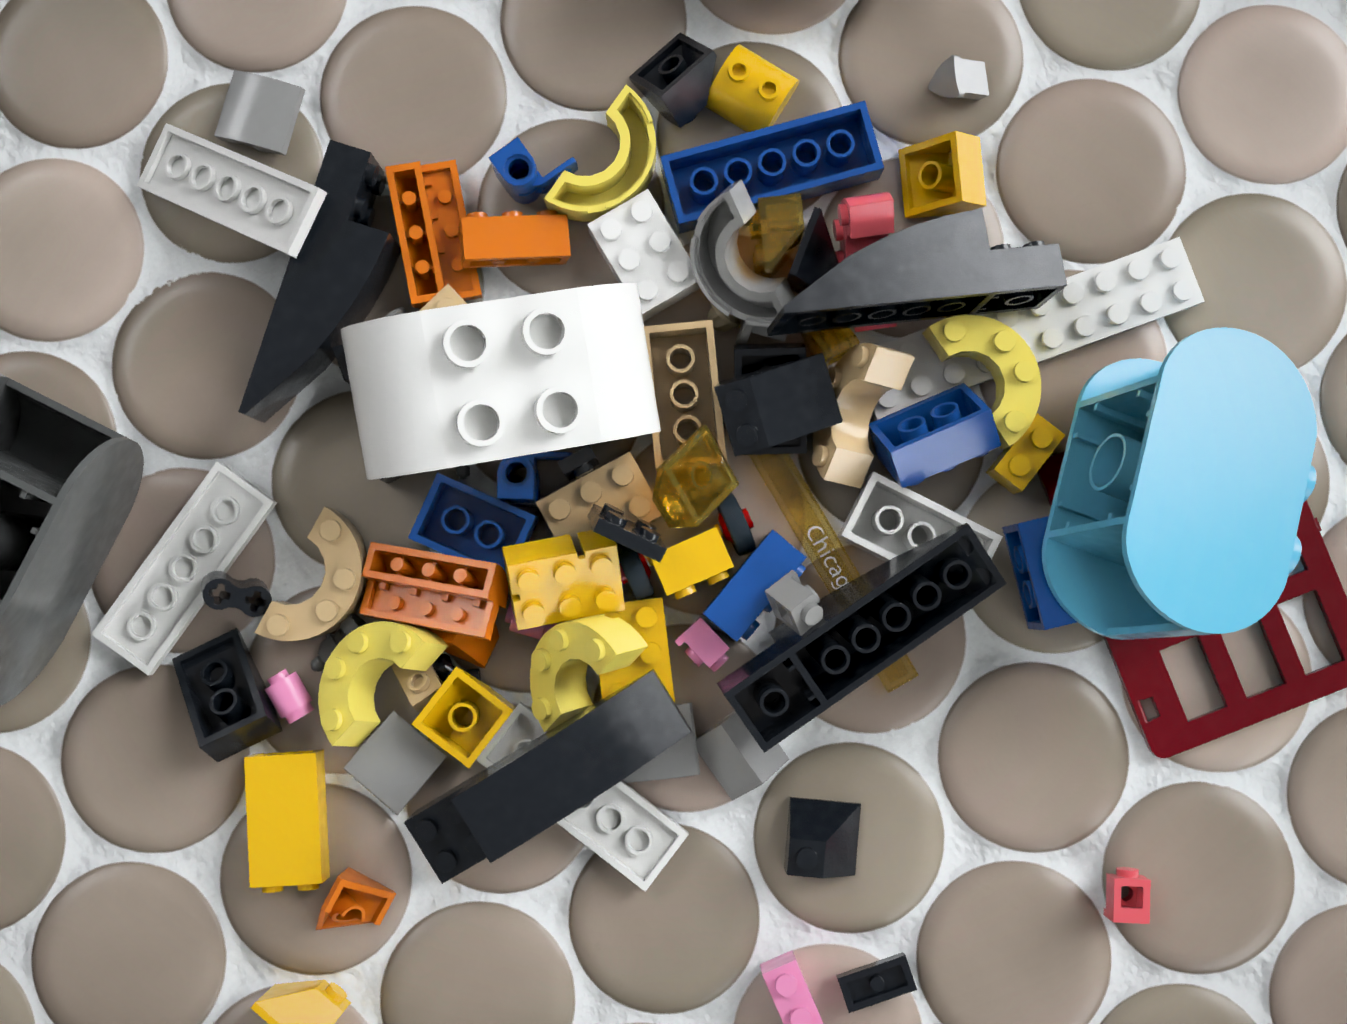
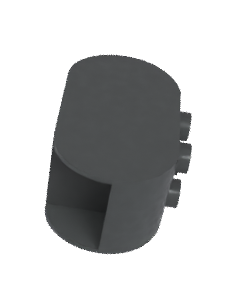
[0,374,144,706]

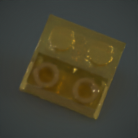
[749,193,805,278]

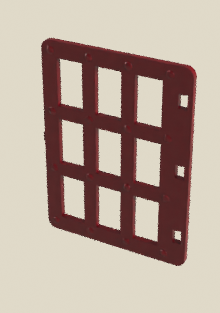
[1037,451,1347,758]

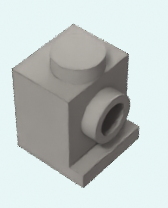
[764,570,823,636]

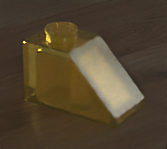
[800,328,860,366]

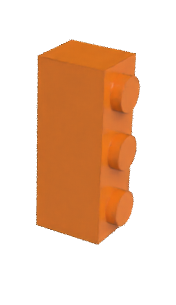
[458,210,571,268]

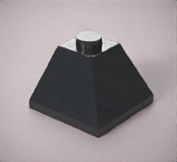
[629,33,717,128]
[787,207,838,294]
[784,797,861,878]

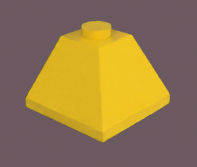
[251,980,351,1024]

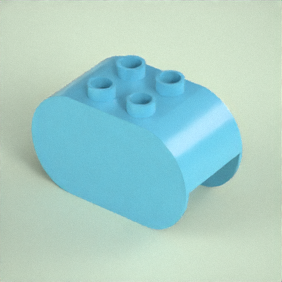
[1042,327,1317,640]

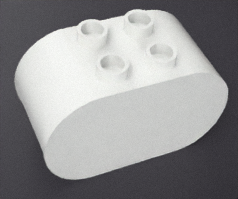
[341,283,661,480]

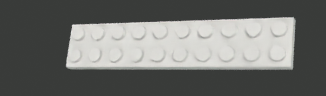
[872,237,1205,421]

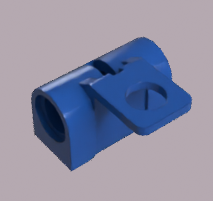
[488,137,578,204]
[497,452,573,503]

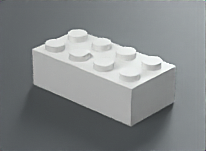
[837,471,1003,562]

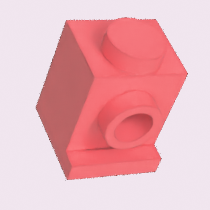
[1103,867,1151,924]

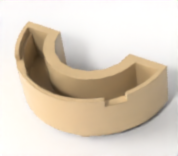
[812,343,915,489]
[254,506,368,641]

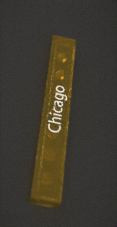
[748,454,919,693]

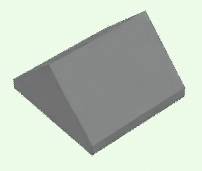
[696,711,789,801]

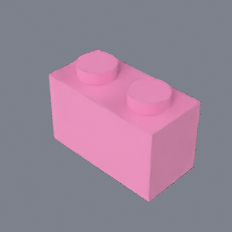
[760,950,823,1024]

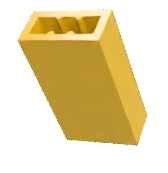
[244,749,330,893]

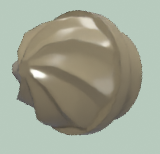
[707,303,740,332]

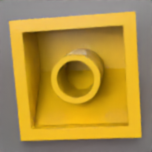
[898,131,987,218]
[411,666,516,768]

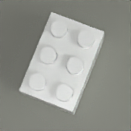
[587,189,700,322]

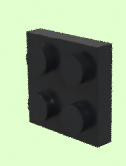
[587,503,667,562]

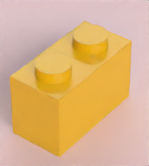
[986,413,1066,494]

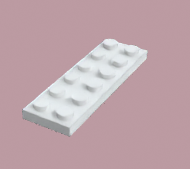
[136,123,327,258]
[91,461,277,675]
[476,702,689,892]

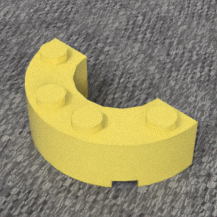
[544,85,656,222]
[922,315,1041,450]
[530,614,648,732]
[318,621,448,747]

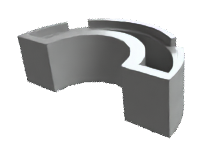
[690,179,795,327]

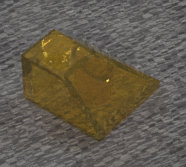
[652,425,739,528]

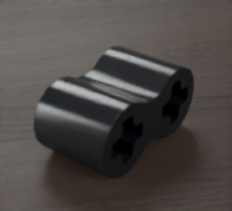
[201,571,272,617]

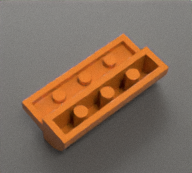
[385,160,482,309]
[359,542,508,640]

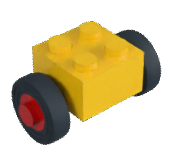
[616,492,756,600]

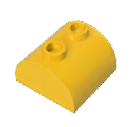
[705,44,800,133]

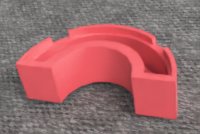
[833,192,897,332]

